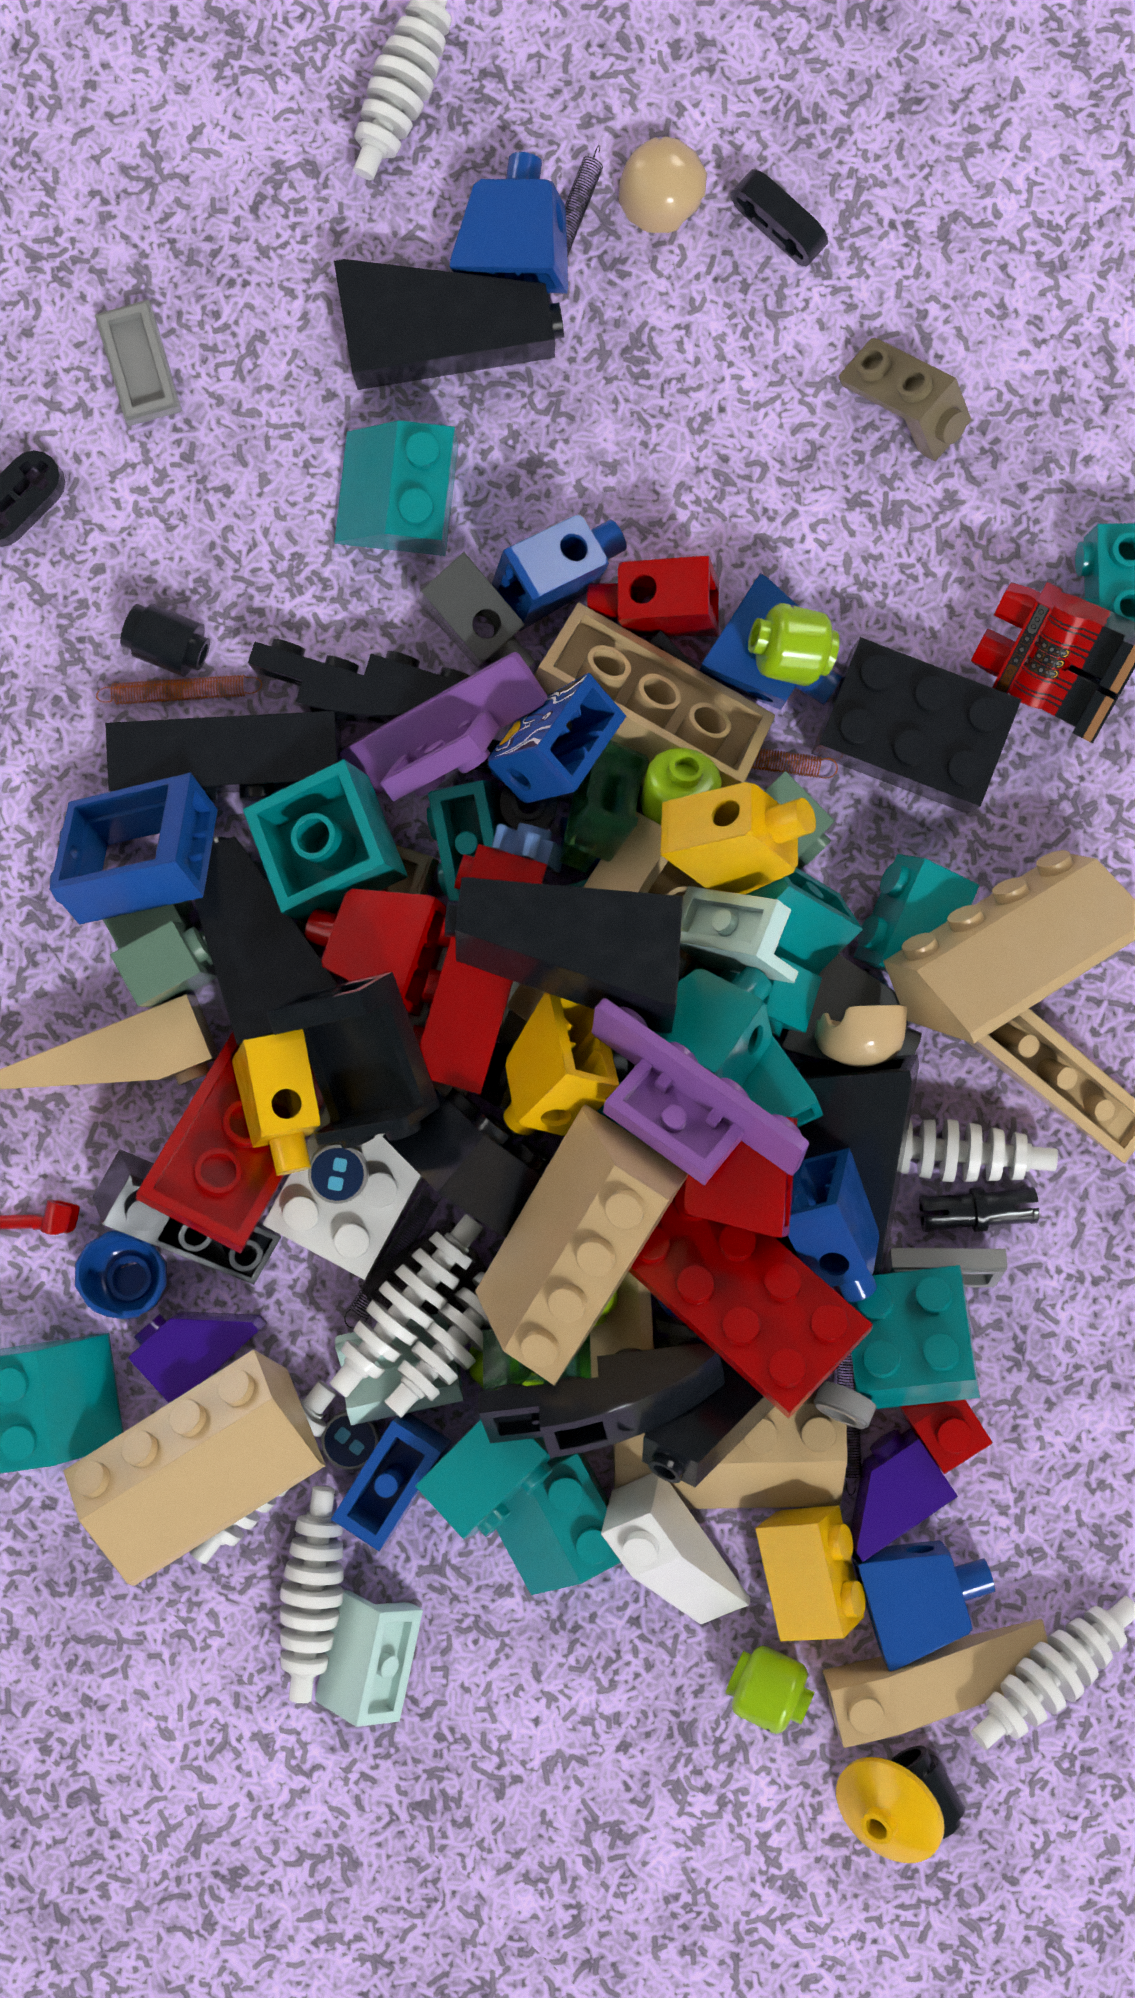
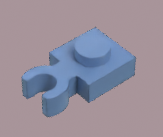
[491,823,566,873]

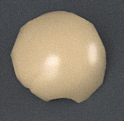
[619,136,707,233]
[814,1005,907,1068]

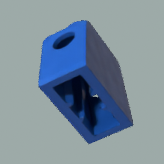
[449,152,568,294]
[492,514,627,632]
[700,573,842,710]
[788,1148,879,1302]
[852,1540,996,1672]

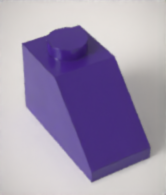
[128,1311,267,1403]
[850,1428,958,1562]

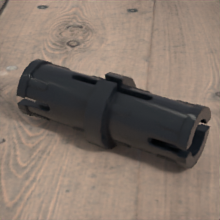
[919,1187,1039,1232]

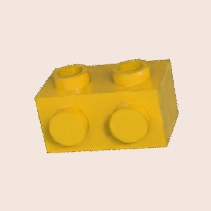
[755,1505,866,1641]

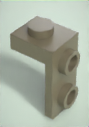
[839,338,972,462]

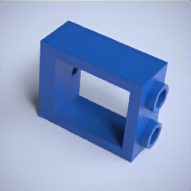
[49,772,218,925]

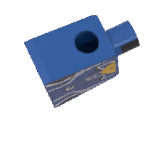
[488,673,626,803]

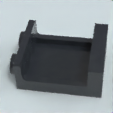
[266,972,441,1149]

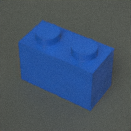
[331,1413,452,1551]

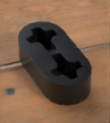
[730,169,828,266]
[0,450,66,547]

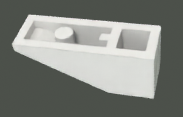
[601,1473,750,1624]

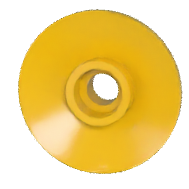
[836,1757,944,1863]

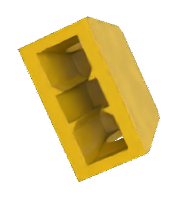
[660,782,816,895]
[503,992,619,1136]
[232,1029,320,1175]

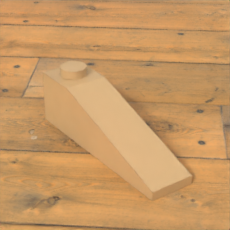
[0,994,219,1090]
[964,1009,1135,1164]
[822,1619,1048,1748]

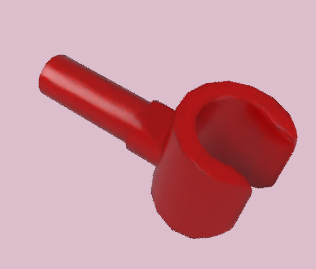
[0,1200,80,1235]

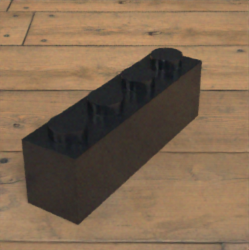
[105,711,342,803]

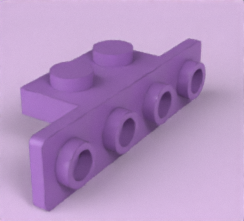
[340,652,547,802]
[592,998,809,1185]

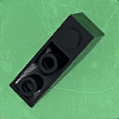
[92,1149,281,1285]

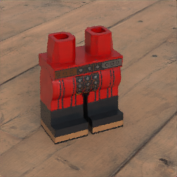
[971,582,1135,744]

